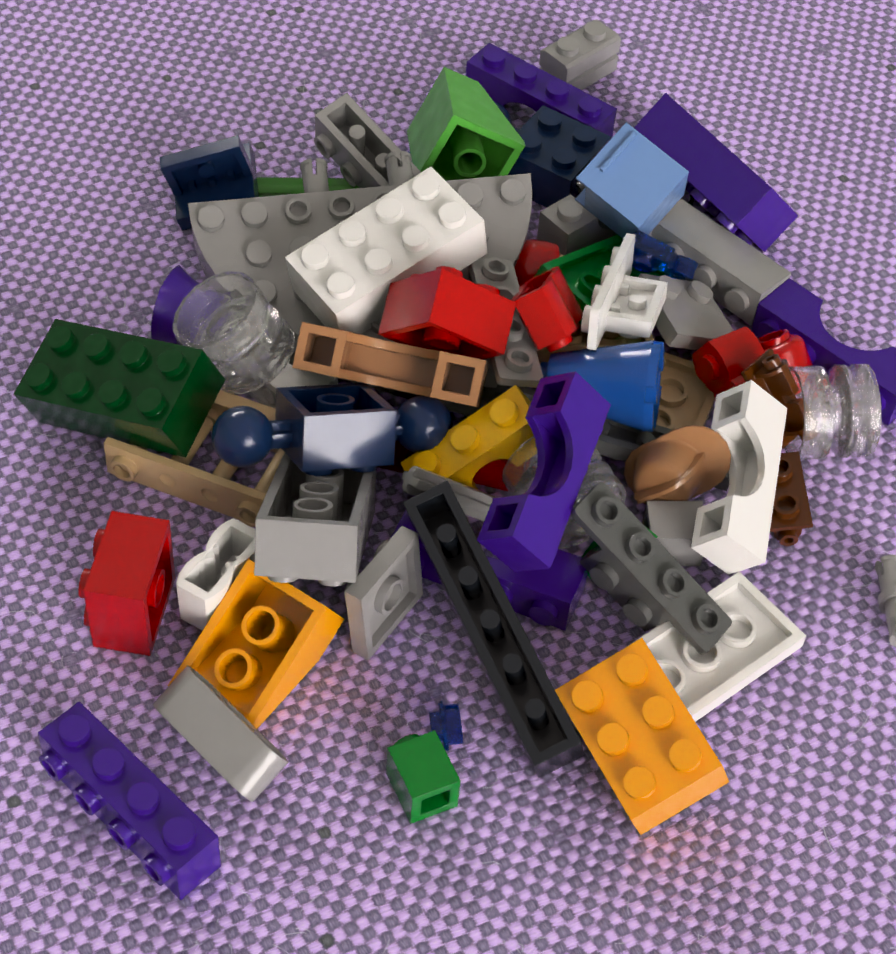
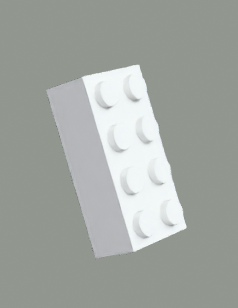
[285,167,487,335]

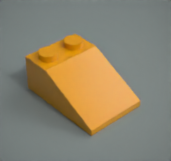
[168,558,345,729]

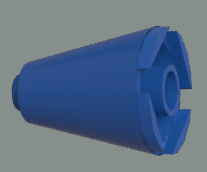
[540,340,664,432]

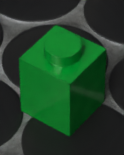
[386,730,461,824]

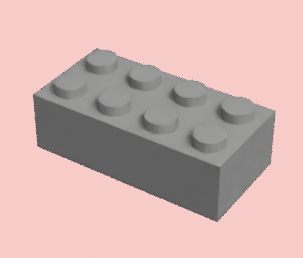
[254,453,377,587]

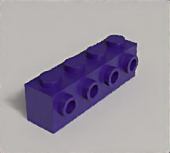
[38,701,221,900]

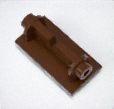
[741,349,818,449]
[770,451,813,546]

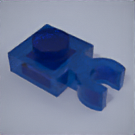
[620,230,698,280]

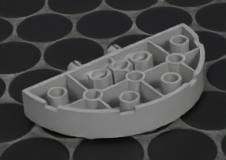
[188,151,532,341]

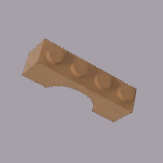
[292,322,489,408]

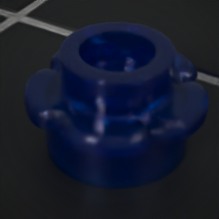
[429,701,464,751]

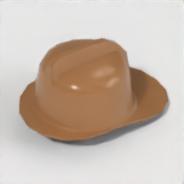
[624,425,731,505]

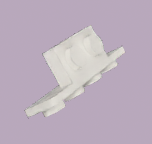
[581,233,668,351]

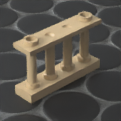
[103,389,285,527]

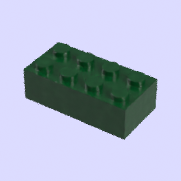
[13,319,226,458]

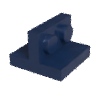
[160,135,259,231]

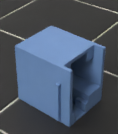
[575,122,689,249]

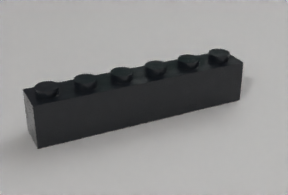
[403,480,584,778]

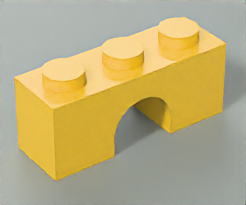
[401,385,537,490]

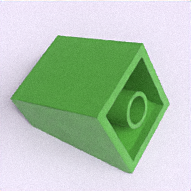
[407,67,525,181]

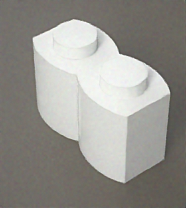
[176,518,255,631]

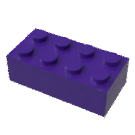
[634,93,798,252]

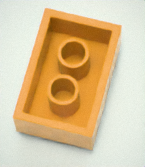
[555,638,729,835]

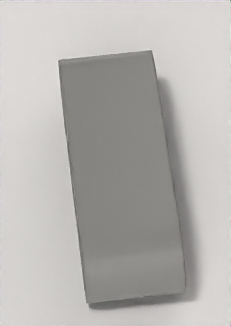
[153,665,289,802]

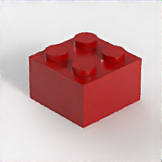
[378,266,516,360]
[78,510,176,656]

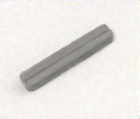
[401,466,498,522]

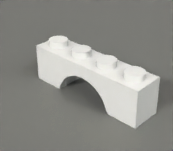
[691,380,787,575]

